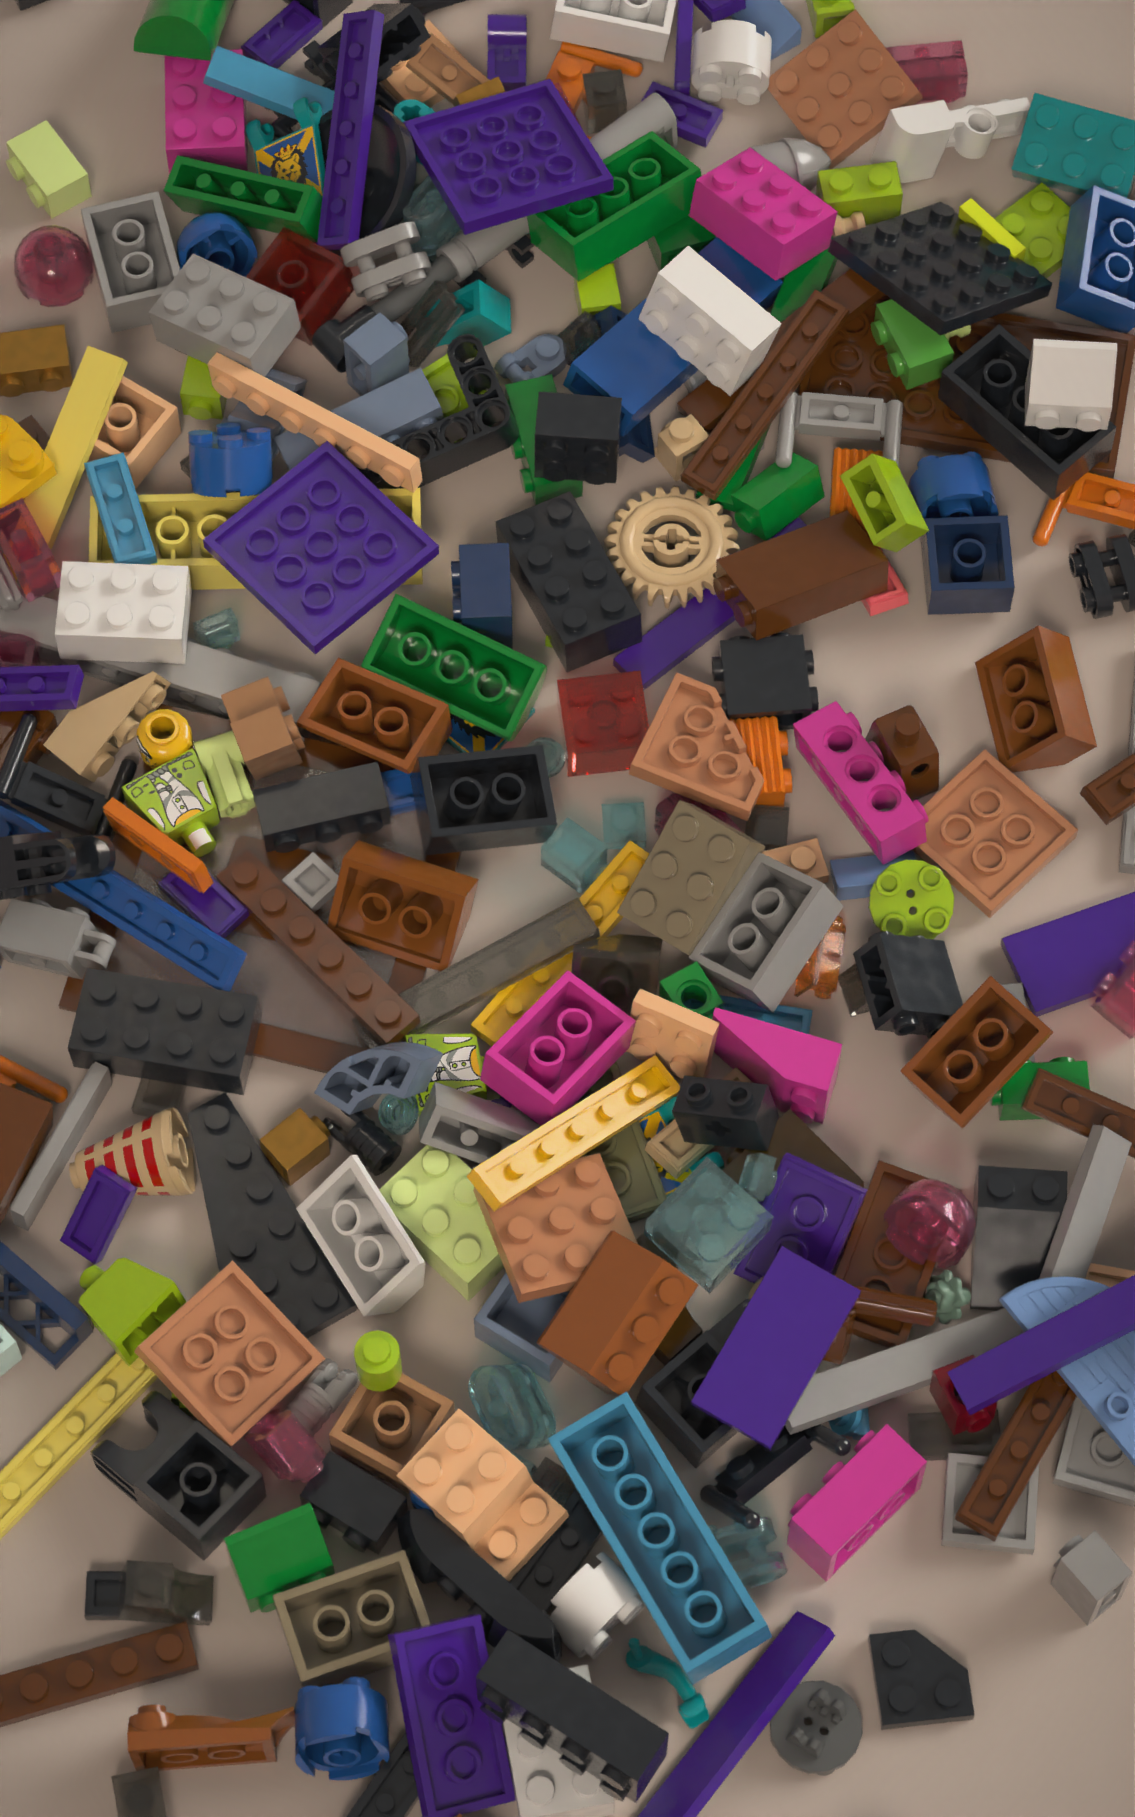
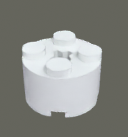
[691,20,772,105]
[542,1552,645,1659]

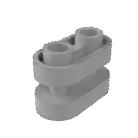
[340,221,432,301]

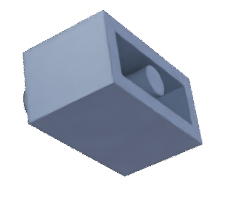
[343,312,410,396]

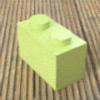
[6,120,92,219]

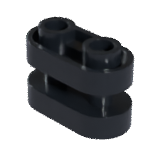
[1069,534,1135,619]

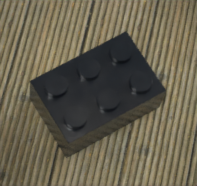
[410,745,558,855]

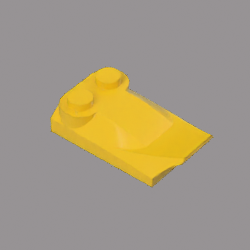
[0,414,57,516]

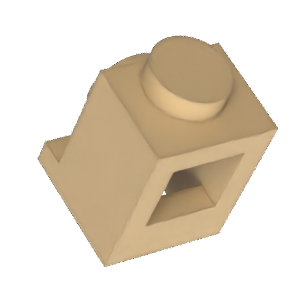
[654,414,709,482]

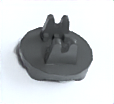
[770,1681,863,1776]

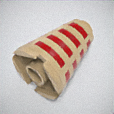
[69,1108,197,1196]

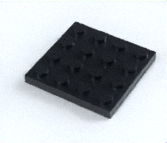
[828,202,1053,335]

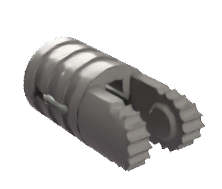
[278,1358,358,1443]

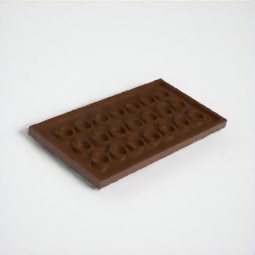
[798,284,1135,479]

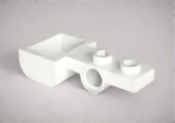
[871,97,1030,184]

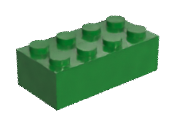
[527,131,701,282]

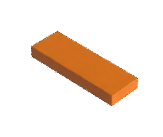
[102,797,214,893]

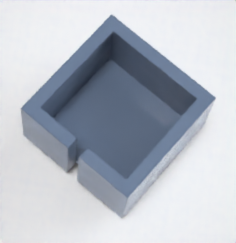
[474,1273,570,1383]

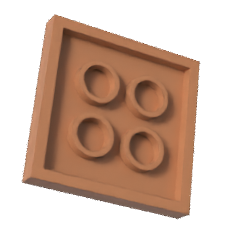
[767,9,923,170]
[912,749,1078,918]
[473,1153,638,1303]
[134,1261,325,1448]

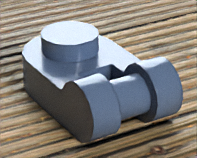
[495,334,568,383]

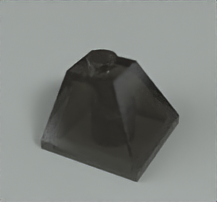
[571,934,663,1016]

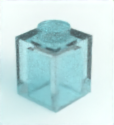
[541,817,608,894]

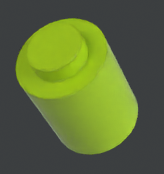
[354,1330,402,1392]

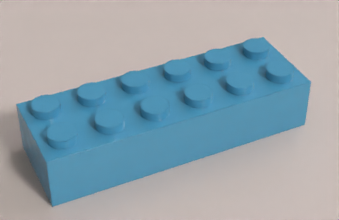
[547,1391,772,1685]

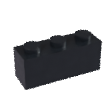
[253,762,391,853]

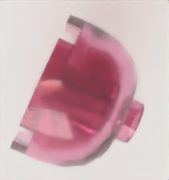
[14,225,94,307]
[884,1179,976,1269]

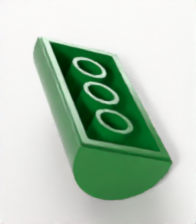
[134,0,234,61]
[360,594,547,742]

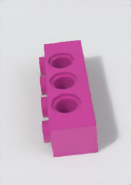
[793,701,929,865]

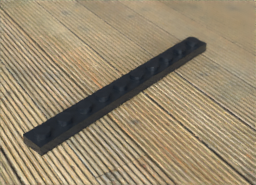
[347,1489,603,1817]

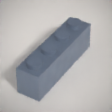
[274,368,444,471]

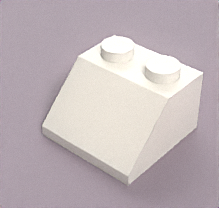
[1025,339,1117,432]

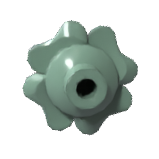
[924,1270,971,1324]

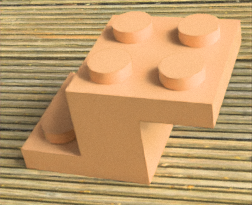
[396,1408,569,1582]

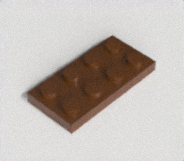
[835,1160,962,1348]

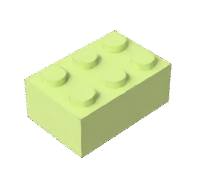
[379,1145,504,1301]

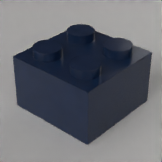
[921,515,1015,615]
[451,543,513,649]

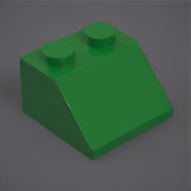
[224,1503,335,1613]

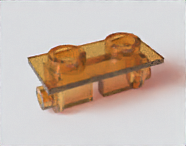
[794,916,846,999]

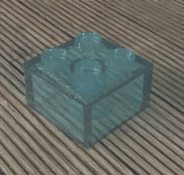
[644,1157,774,1294]

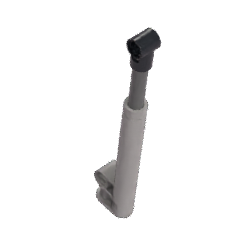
[312,93,678,373]

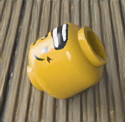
[137,709,193,769]

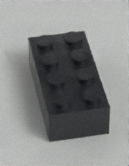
[938,324,1117,500]
[495,492,642,672]
[68,968,262,1095]
[476,1630,669,1803]

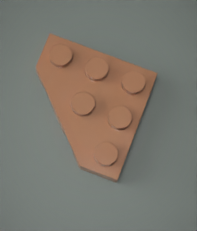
[629,672,765,821]

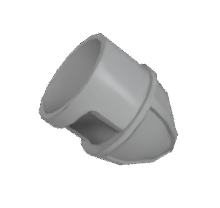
[751,138,831,191]

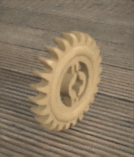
[604,486,739,609]

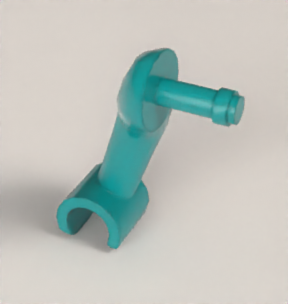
[626,1638,710,1729]

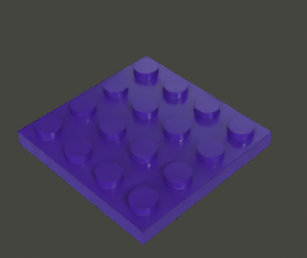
[403,79,614,235]
[203,441,439,654]

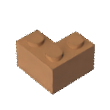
[221,676,305,781]

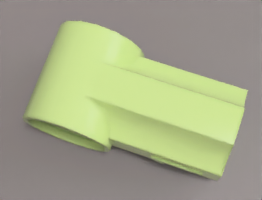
[193,730,255,819]

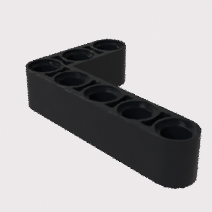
[349,334,519,489]

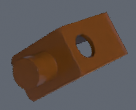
[865,705,939,801]

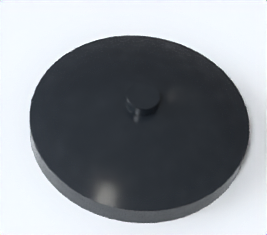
[296,104,417,261]

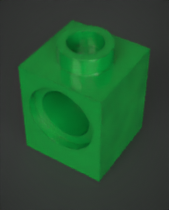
[659,961,724,1020]

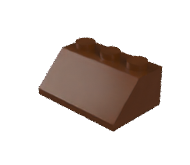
[975,625,1097,773]
[297,658,453,774]
[327,840,479,973]
[900,976,1054,1129]
[536,1230,698,1397]

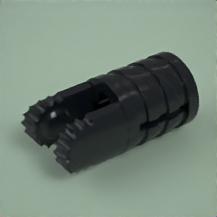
[322,1110,402,1176]

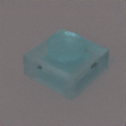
[193,607,240,649]
[602,802,646,850]
[735,1152,777,1203]

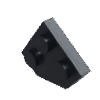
[868,1629,975,1730]

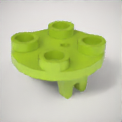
[868,859,954,939]

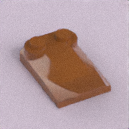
[127,1704,295,1773]

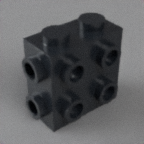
[317,3,431,83]
[712,632,819,730]
[853,931,963,1039]

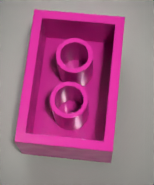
[164,49,248,175]
[689,147,838,281]
[480,970,636,1126]
[787,1424,927,1582]

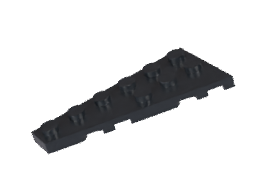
[187,1092,357,1339]

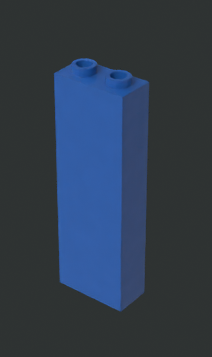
[563,237,784,437]

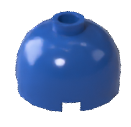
[176,212,258,279]

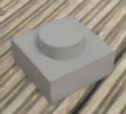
[282,852,339,913]

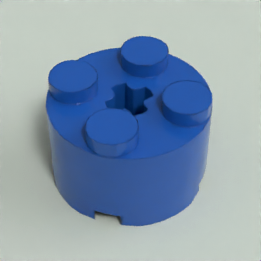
[188,422,273,497]
[908,452,998,521]
[294,1677,390,1781]

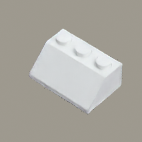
[296,1154,425,1317]

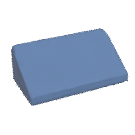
[730,0,802,60]
[830,851,916,901]

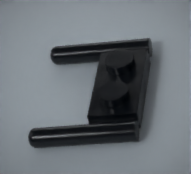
[0,713,137,839]
[700,1424,851,1530]

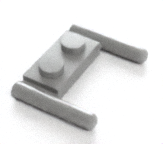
[775,392,903,468]

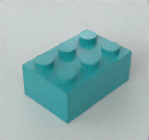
[1011,93,1135,199]

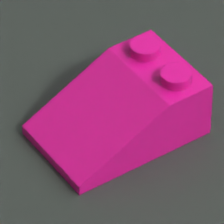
[713,1007,842,1124]

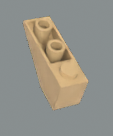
[43,671,171,782]

